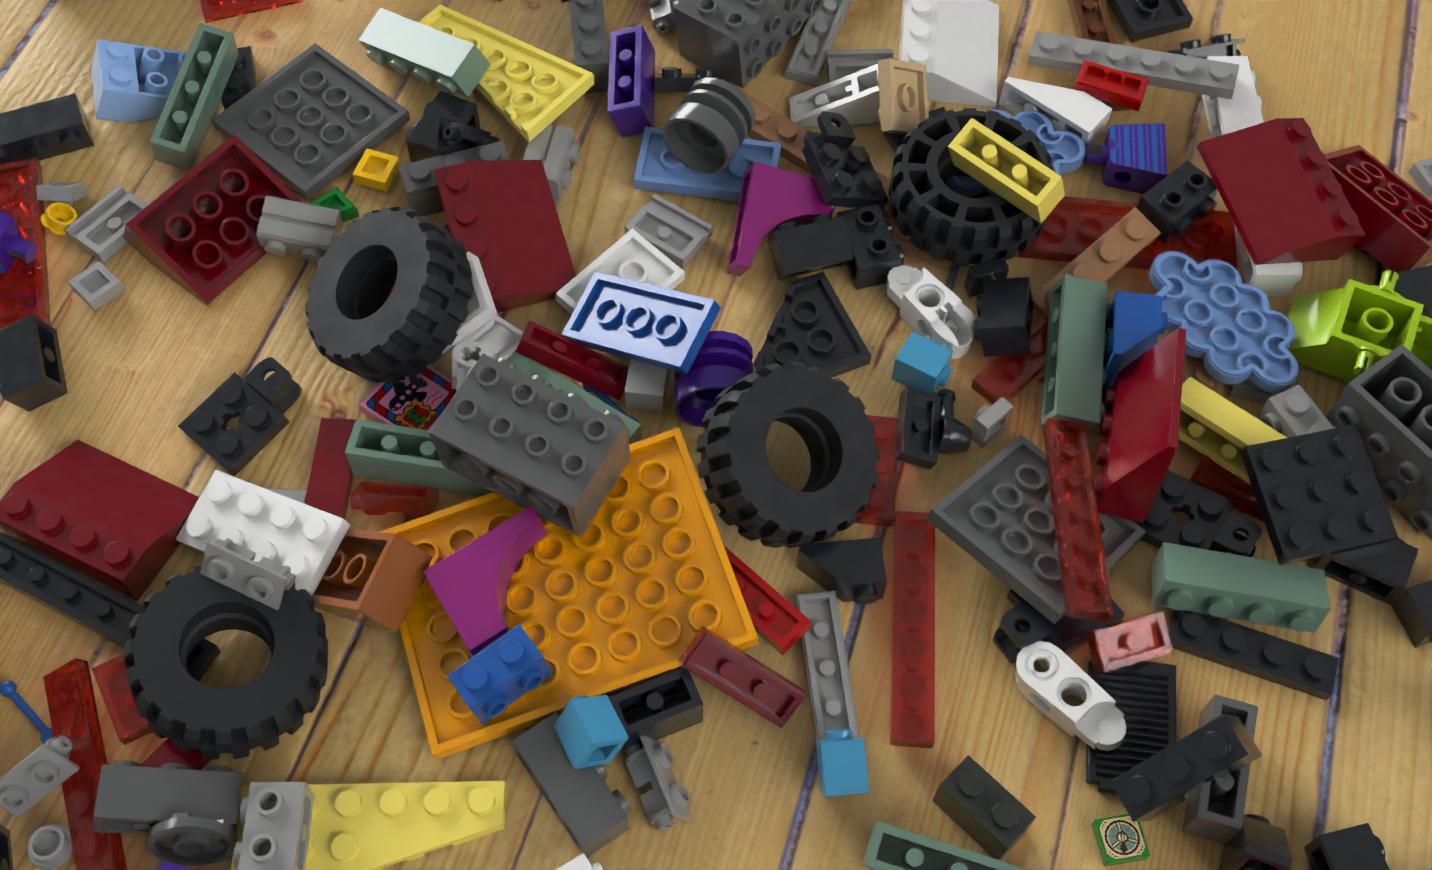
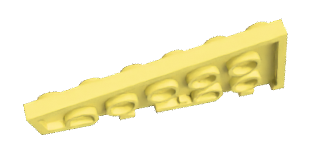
[419,4,595,142]
[231,781,506,870]

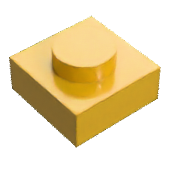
[352,148,401,192]

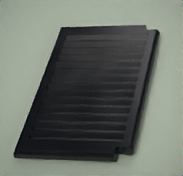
[1086,655,1176,795]

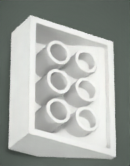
[898,0,999,107]

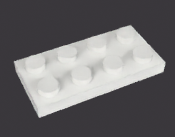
[175,470,350,596]

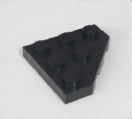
[753,271,871,378]

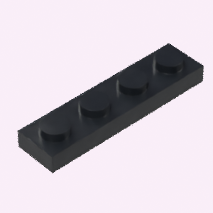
[1163,609,1339,700]

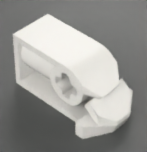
[452,315,523,392]

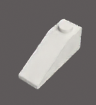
[789,64,880,127]
[999,77,1112,145]

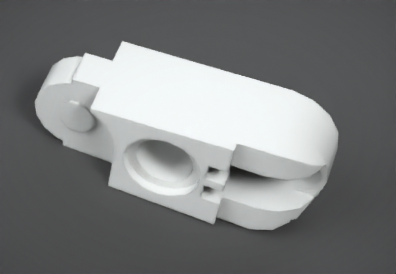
[886,265,976,359]
[1015,641,1126,751]

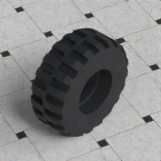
[888,108,1056,266]
[306,207,473,383]
[696,362,880,548]
[124,562,328,759]

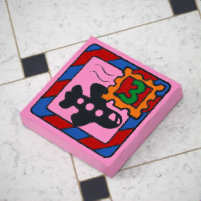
[360,365,456,431]

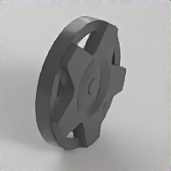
[147,812,237,865]

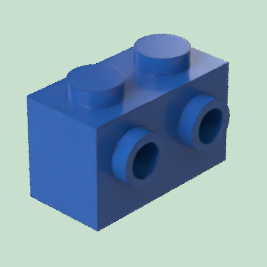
[447,624,553,725]

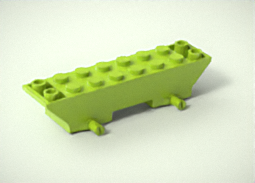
[1287,270,1432,382]

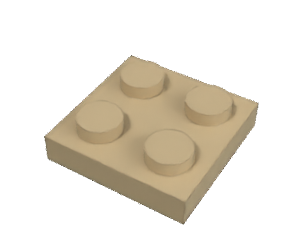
[876,58,929,135]

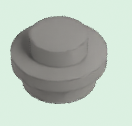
[27,824,75,870]

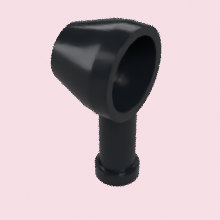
[937,389,972,454]

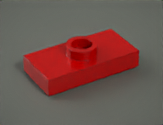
[1073,60,1150,111]

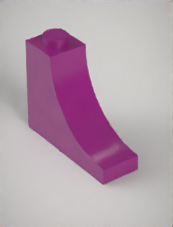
[727,162,836,277]
[423,506,548,657]

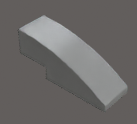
[624,359,671,412]

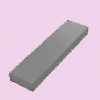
[785,0,852,87]
[795,590,859,739]

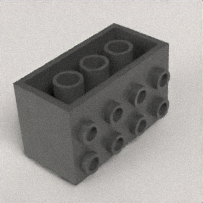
[673,0,822,88]
[1325,344,1432,540]
[429,354,631,538]

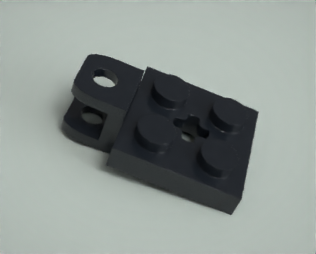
[1107,0,1193,42]
[802,111,889,210]
[178,357,302,477]
[1132,470,1262,557]
[993,582,1125,663]

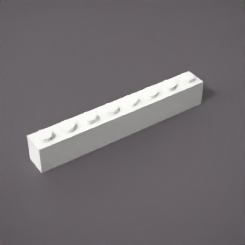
[1201,56,1303,296]

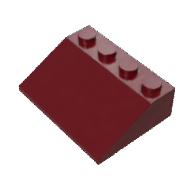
[1196,118,1366,265]
[123,134,303,305]
[1324,145,1432,274]
[434,160,576,313]
[1091,328,1187,523]
[0,440,199,601]

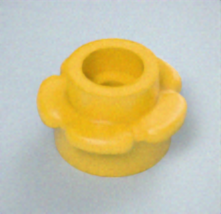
[41,202,77,236]

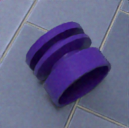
[674,331,753,428]

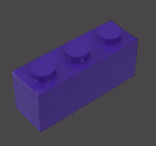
[607,25,655,137]

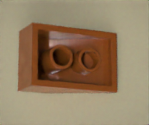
[312,529,433,632]

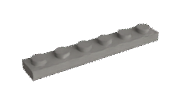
[1028,31,1240,99]

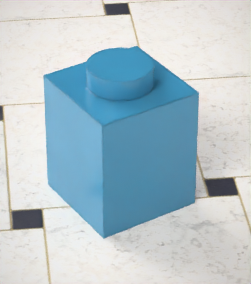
[891,332,954,395]
[553,695,629,770]
[815,728,869,797]

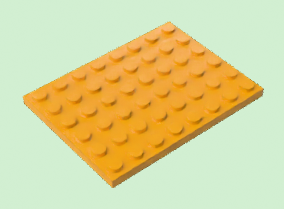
[380,427,760,760]

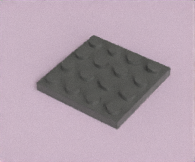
[212,43,410,200]
[927,435,1146,624]

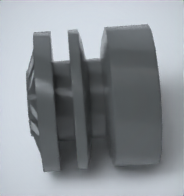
[663,77,756,174]

